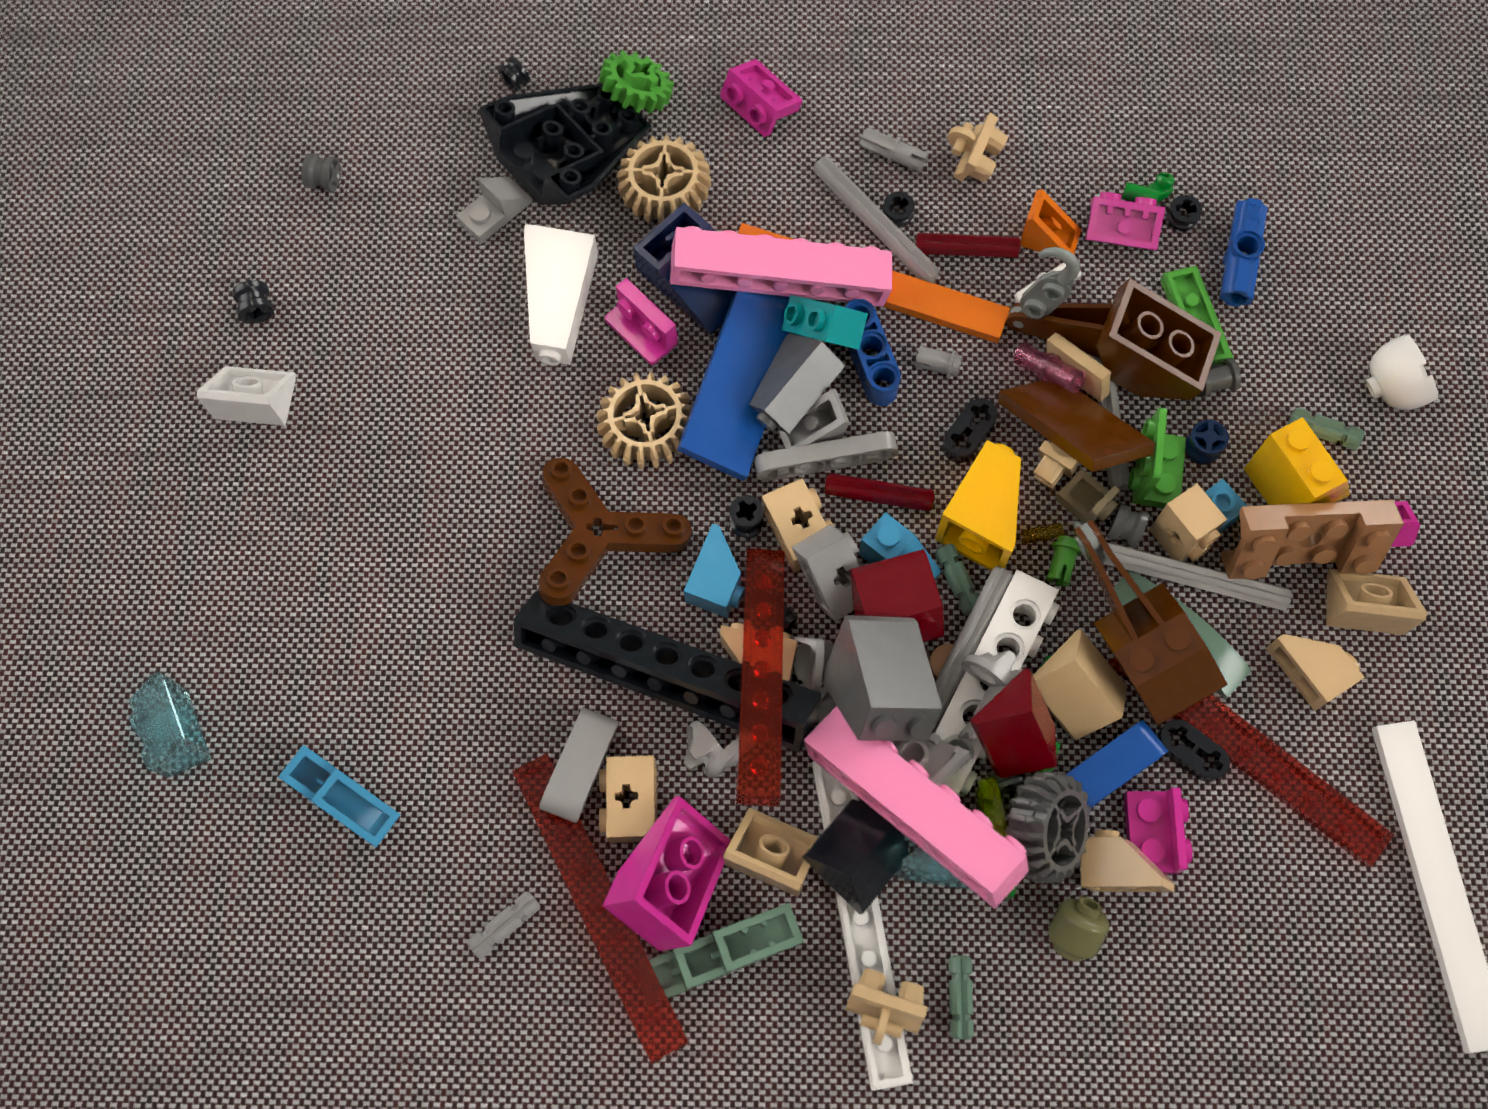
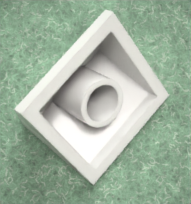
[197,366,296,426]

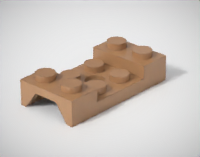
[1220,500,1404,580]

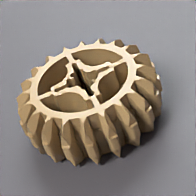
[617,133,711,224]
[596,371,693,470]

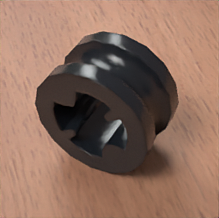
[497,56,530,92]
[883,191,915,228]
[1166,195,1202,231]

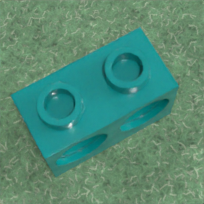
[781,295,868,350]

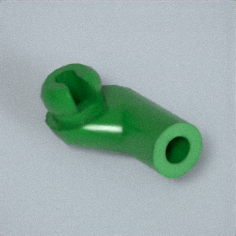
[1122,172,1175,203]

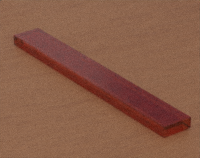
[736,548,785,807]
[1109,657,1394,867]
[512,753,690,1064]

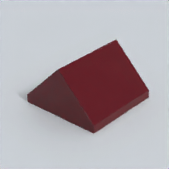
[970,668,1057,778]

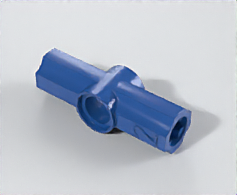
[1219,198,1268,307]

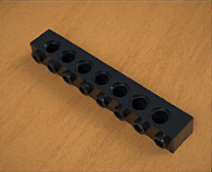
[513,590,822,753]

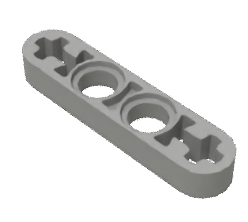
[753,431,899,481]

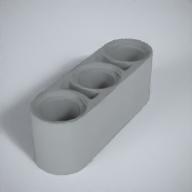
[539,707,619,824]

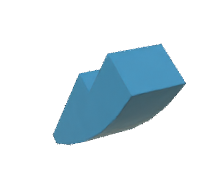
[278,745,401,847]

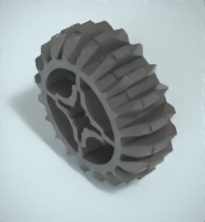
[1004,771,1092,884]

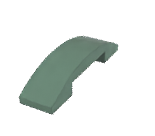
[1105,571,1252,699]

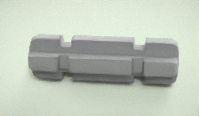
[467,891,540,958]

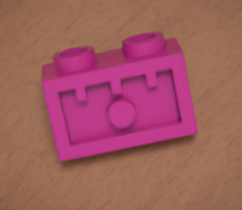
[720,59,803,137]
[1085,192,1165,251]
[604,278,678,366]
[1123,788,1192,874]

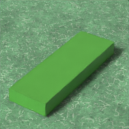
[1160,265,1234,366]

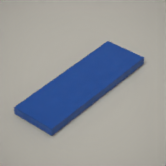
[676,291,789,481]

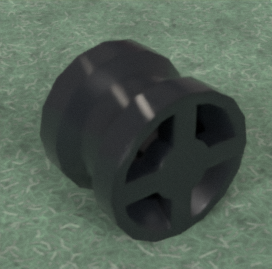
[232,280,274,324]

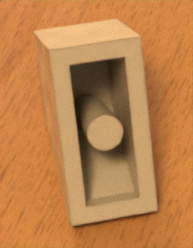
[1266,634,1365,711]
[1081,830,1174,892]

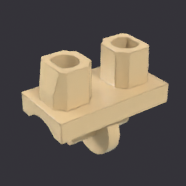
[947,113,1009,183]
[1033,440,1078,490]
[845,968,928,1046]

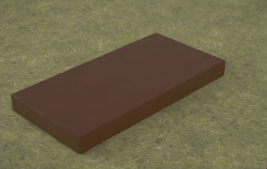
[998,376,1155,472]

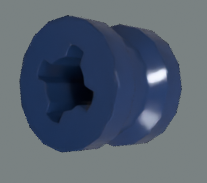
[1185,420,1229,465]

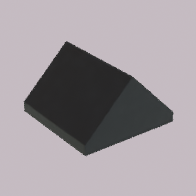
[802,799,910,915]

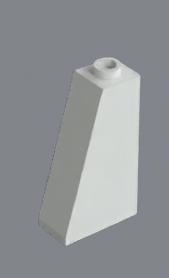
[524,224,598,366]

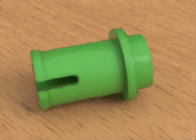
[1046,535,1082,586]

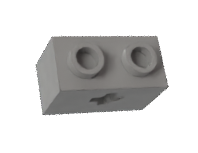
[792,524,864,621]

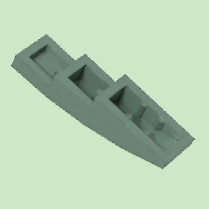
[634,903,804,1007]

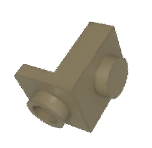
[1055,468,1120,523]

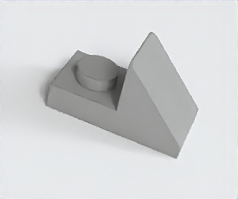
[456,177,533,244]
[778,389,850,448]

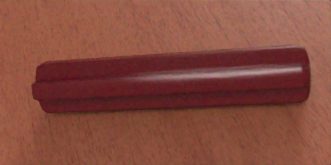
[915,233,1021,258]
[824,473,935,511]

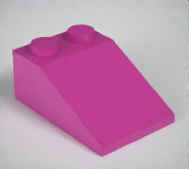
[603,796,731,951]

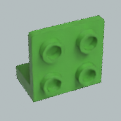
[1128,407,1186,509]

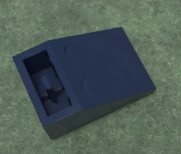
[633,203,735,335]

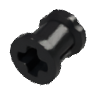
[730,495,764,539]

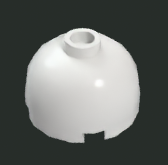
[1365,335,1438,410]

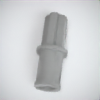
[860,128,929,173]

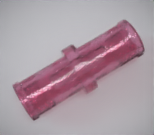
[1013,343,1085,393]

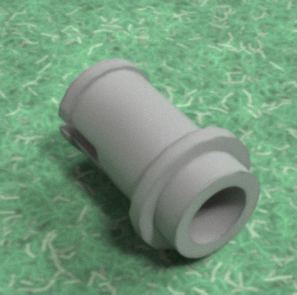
[915,345,963,379]

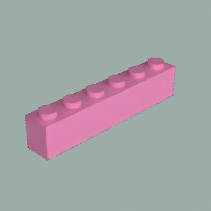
[670,226,892,307]
[803,706,1029,909]

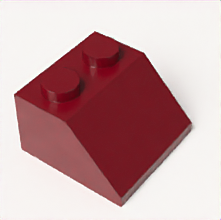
[850,549,944,642]

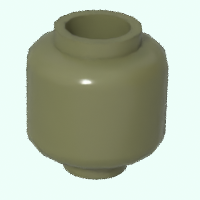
[1048,897,1110,962]

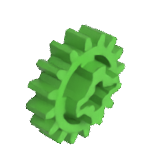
[599,51,674,114]

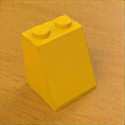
[1244,417,1350,505]
[935,440,1021,571]

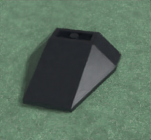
[479,83,652,205]

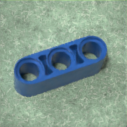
[845,299,901,406]
[1066,719,1169,808]

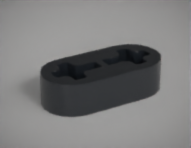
[943,398,997,463]
[1157,719,1230,782]

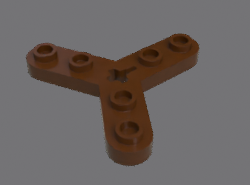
[539,457,692,606]

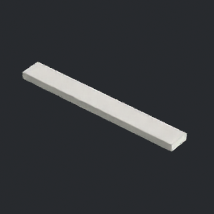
[1372,720,1488,1054]
[812,761,913,1091]

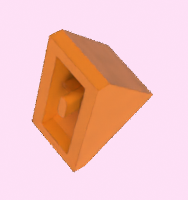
[1020,189,1082,254]

